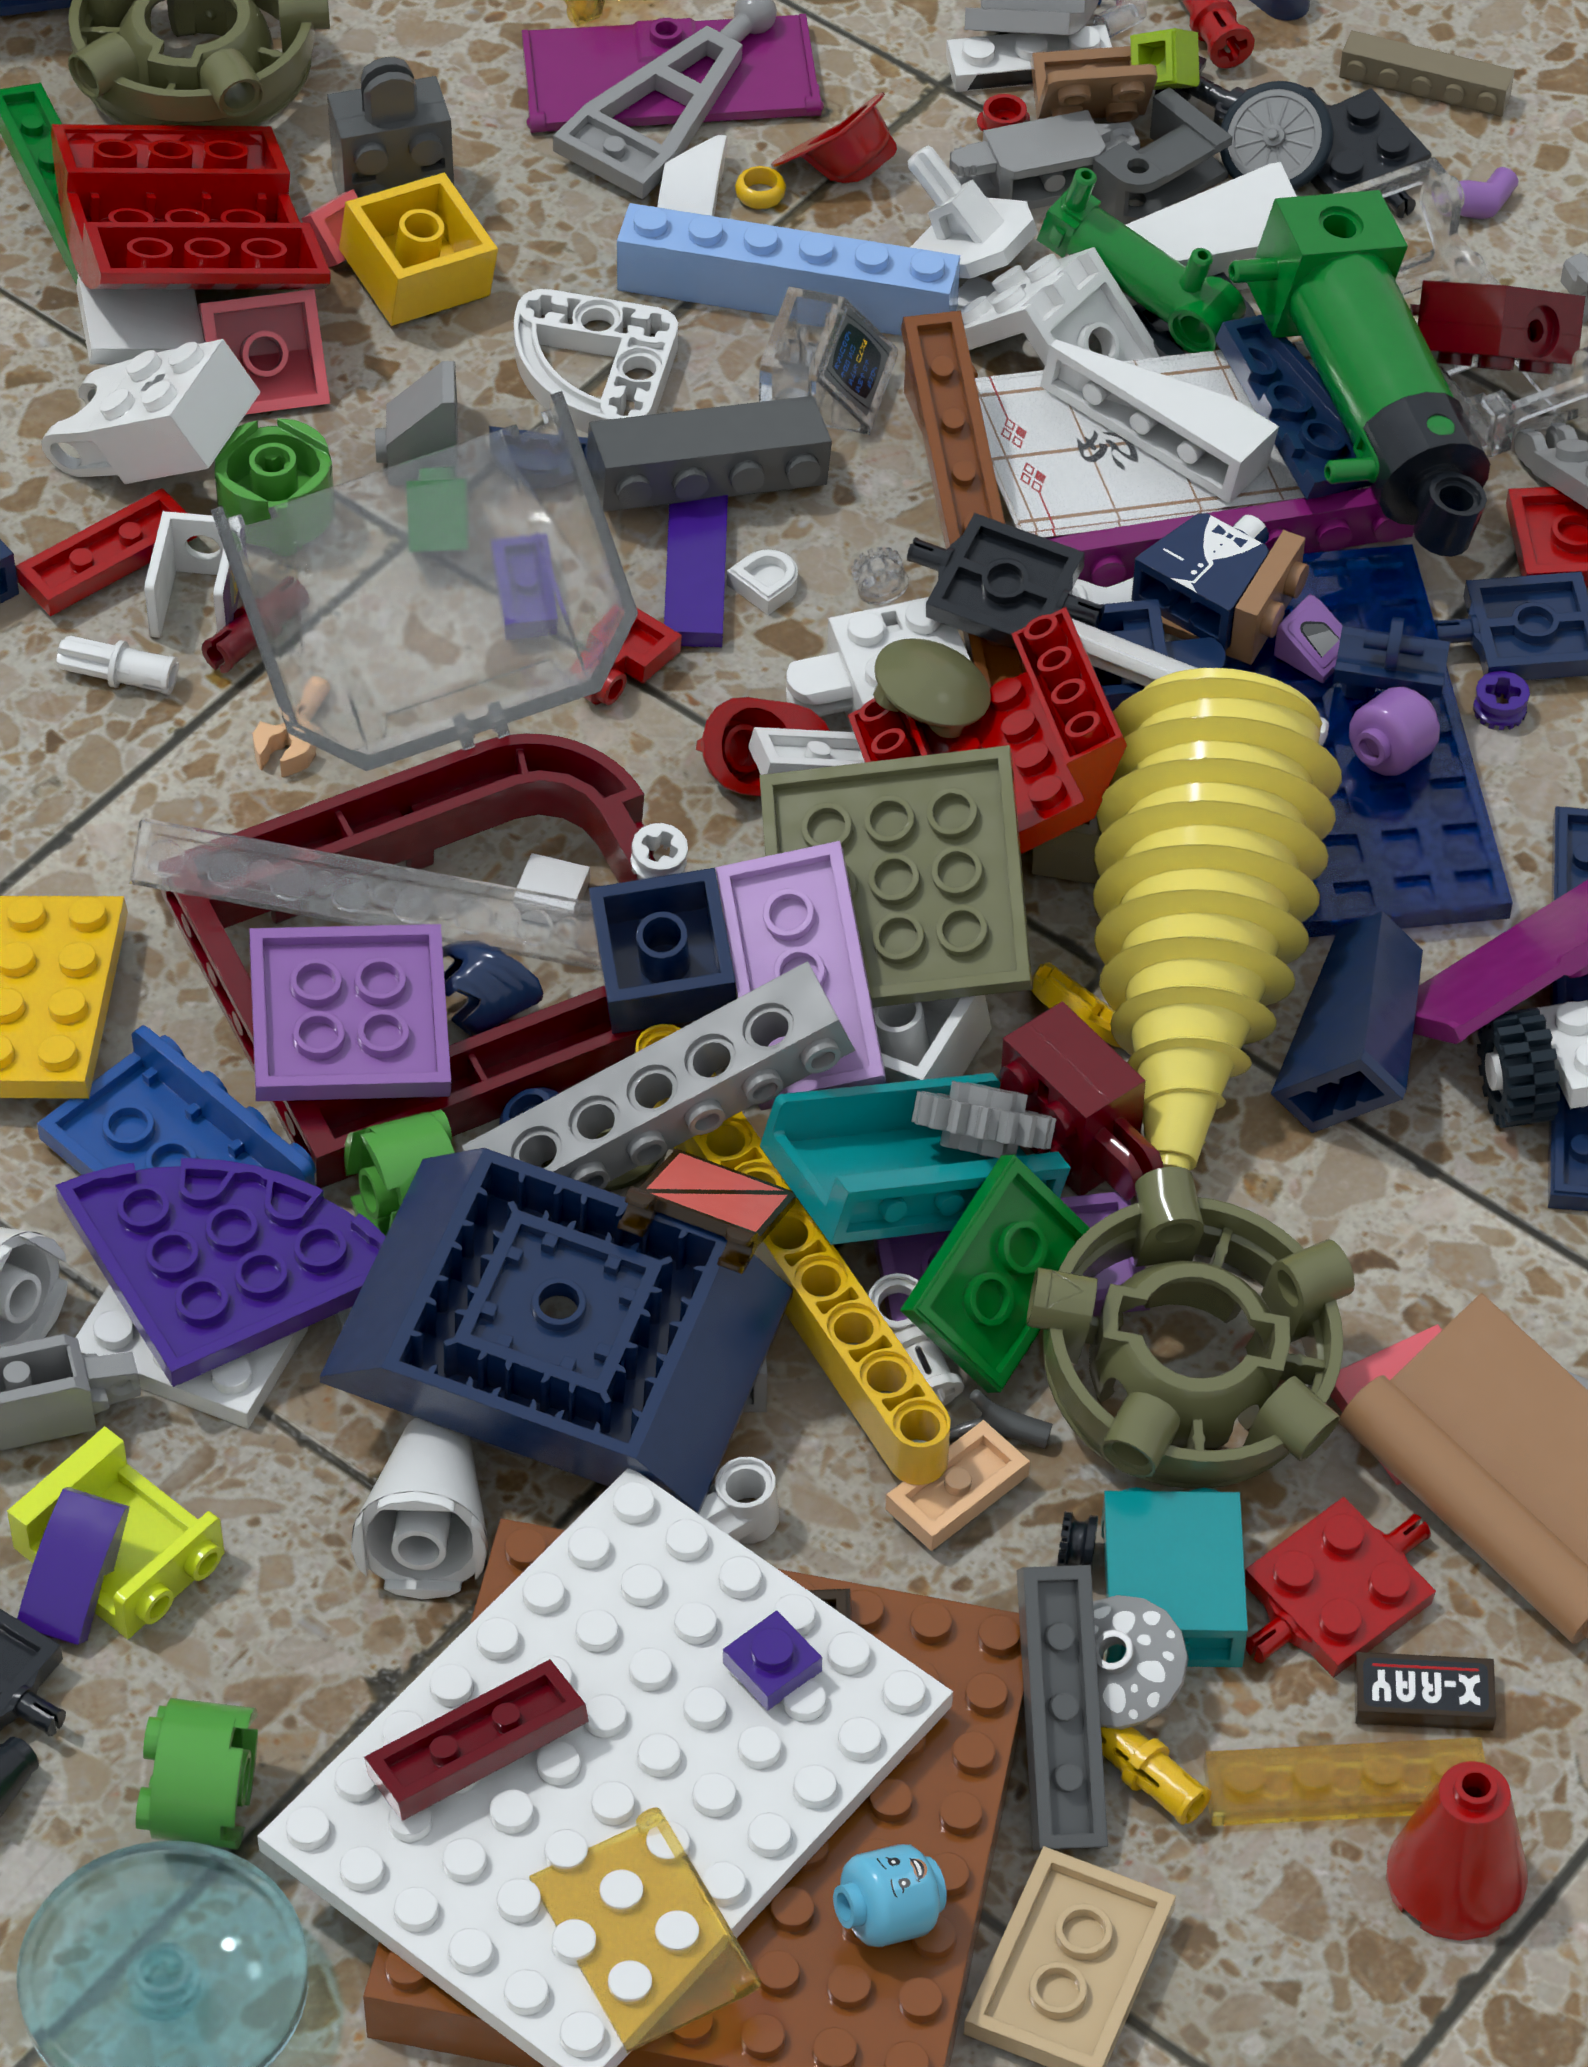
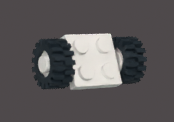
[1477,1000,1588,1128]

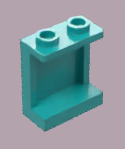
[1101,1487,1248,1667]

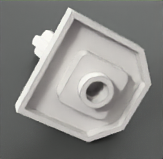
[907,145,1038,279]

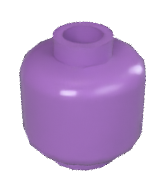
[1349,687,1440,776]

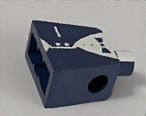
[1131,513,1270,650]

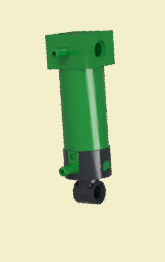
[1228,190,1491,557]

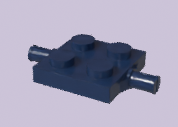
[1433,572,1588,680]

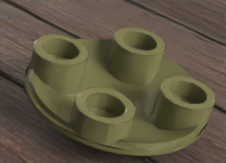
[873,638,991,738]

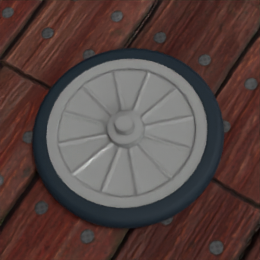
[1220,81,1333,191]

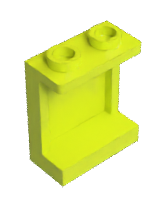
[7,1426,225,1639]

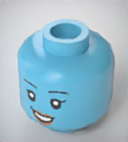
[833,1844,947,1947]

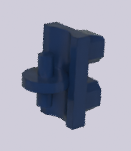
[1333,616,1450,703]

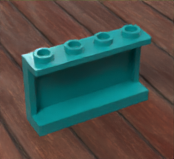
[760,1073,1071,1245]

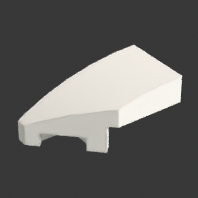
[657,135,728,216]

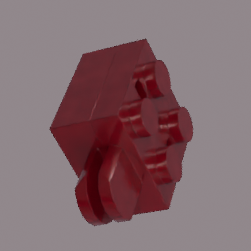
[1410,280,1586,375]
[1000,1001,1164,1201]

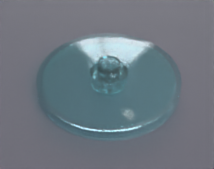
[16,1841,309,2067]

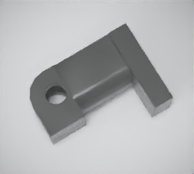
[1091,87,1233,224]

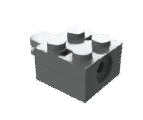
[327,57,454,198]

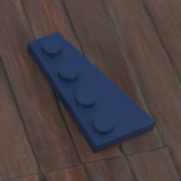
[1215,315,1370,500]

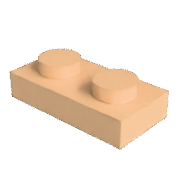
[885,1420,1030,1551]

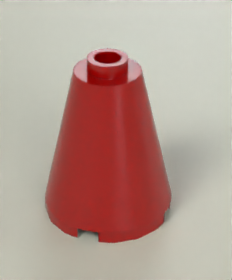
[1386,1761,1528,1941]

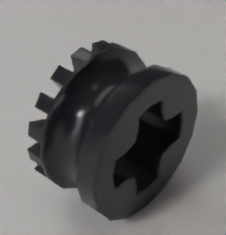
[1057,1511,1098,1570]

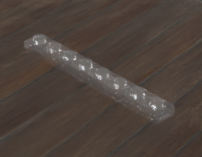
[129,818,601,971]

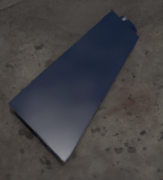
[1271,911,1423,1133]

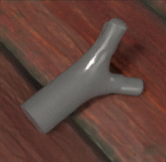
[949,1389,1053,1449]

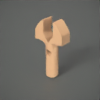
[252,681,329,777]

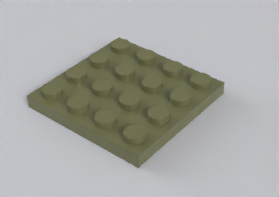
[760,745,1033,1008]

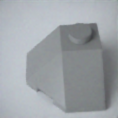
[375,361,458,486]

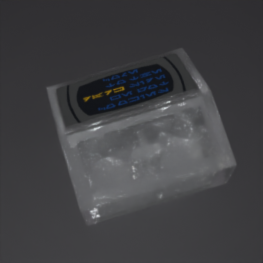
[759,286,898,435]

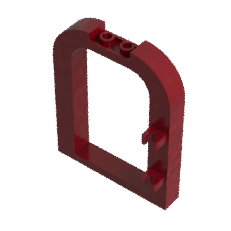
[160,733,693,1189]

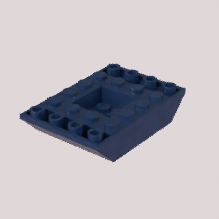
[320,1148,793,1514]

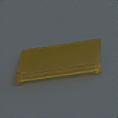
[529,1807,761,2053]

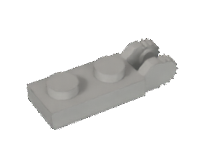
[1513,422,1588,509]

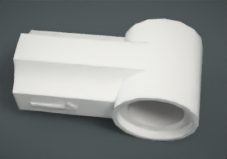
[699,1457,779,1544]

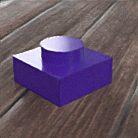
[723,1610,822,1711]

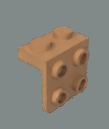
[1030,46,1158,123]
[1161,530,1309,665]

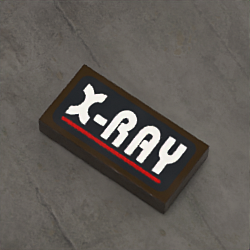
[1354,1652,1496,1731]

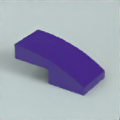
[17,1487,130,1645]

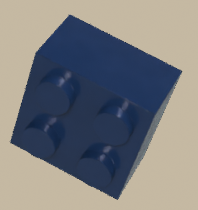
[589,868,737,1034]

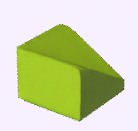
[1130,28,1200,90]

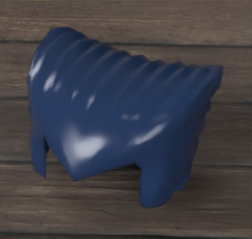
[442,940,544,1036]

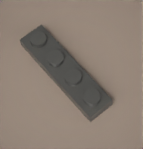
[1016,1565,1108,1851]

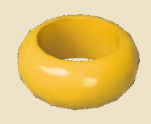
[735,166,786,210]

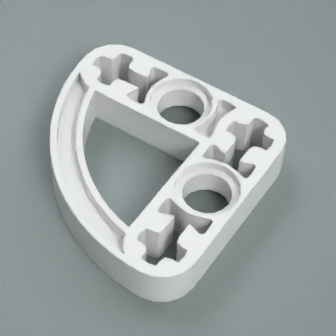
[514,289,678,433]

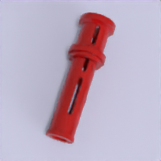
[1181,0,1255,69]

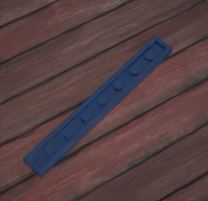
[1548,806,1588,1211]

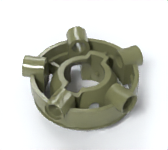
[68,0,330,126]
[1026,1167,1355,1489]

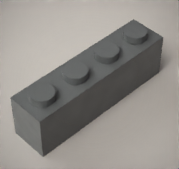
[586,396,832,512]

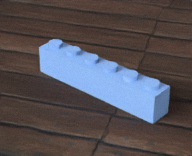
[617,203,960,336]

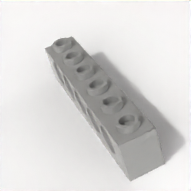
[462,961,855,1189]

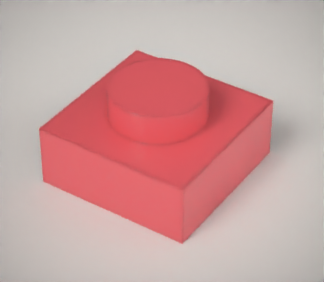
[301,189,358,268]

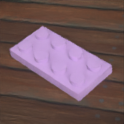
[715,841,887,1111]

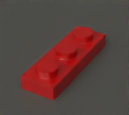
[15,488,197,617]

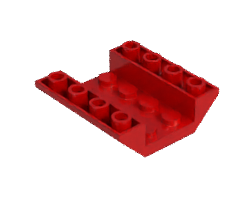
[848,607,1127,854]

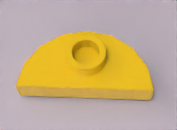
[1031,962,1121,1048]

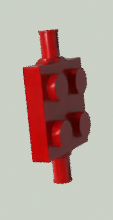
[1245,1496,1436,1678]

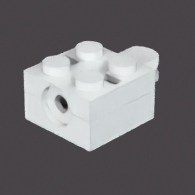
[786,597,971,732]

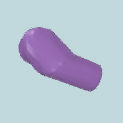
[1441,167,1519,219]

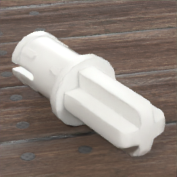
[57,636,179,695]

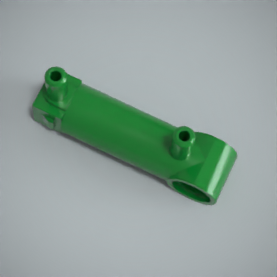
[1036,168,1246,356]

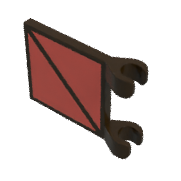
[617,1148,796,1274]

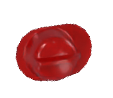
[771,92,897,183]
[696,697,830,797]

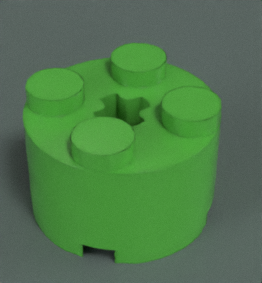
[214,418,335,559]
[344,1109,455,1236]
[135,1698,258,1849]

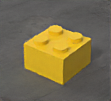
[339,172,498,326]

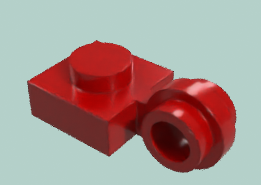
[576,607,682,705]

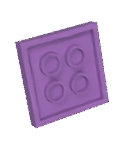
[249,924,451,1101]

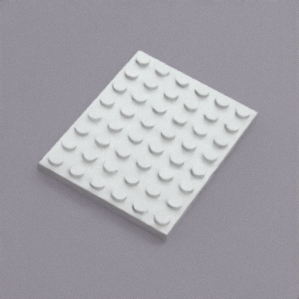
[257,1468,953,2067]

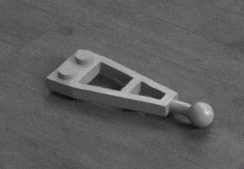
[553,0,777,199]

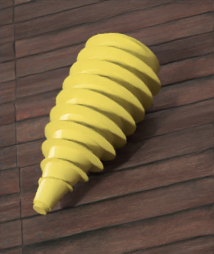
[1093,668,1342,1171]

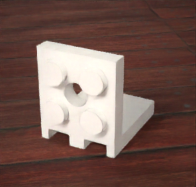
[961,247,1162,367]

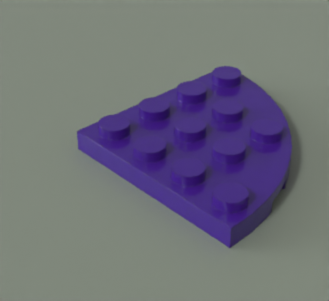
[55,1158,386,1387]

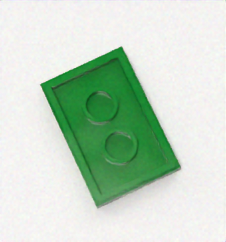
[900,1154,1090,1393]

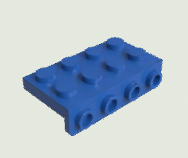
[37,1025,316,1186]

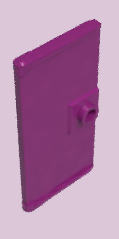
[522,14,824,133]
[1413,880,1588,1044]

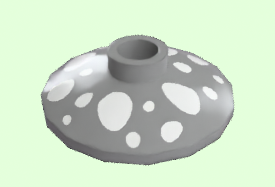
[1093,1595,1188,1730]

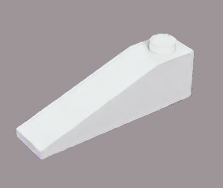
[1040,339,1279,504]

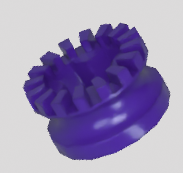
[1473,671,1530,730]

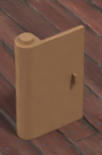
[1339,1292,1588,1645]

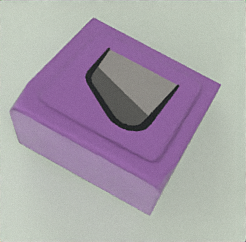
[1274,594,1342,683]

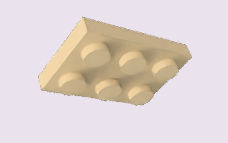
[964,1846,1176,2067]

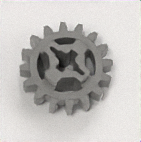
[912,1081,1056,1158]

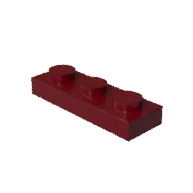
[364,1659,589,1821]

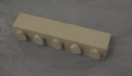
[1339,30,1515,116]

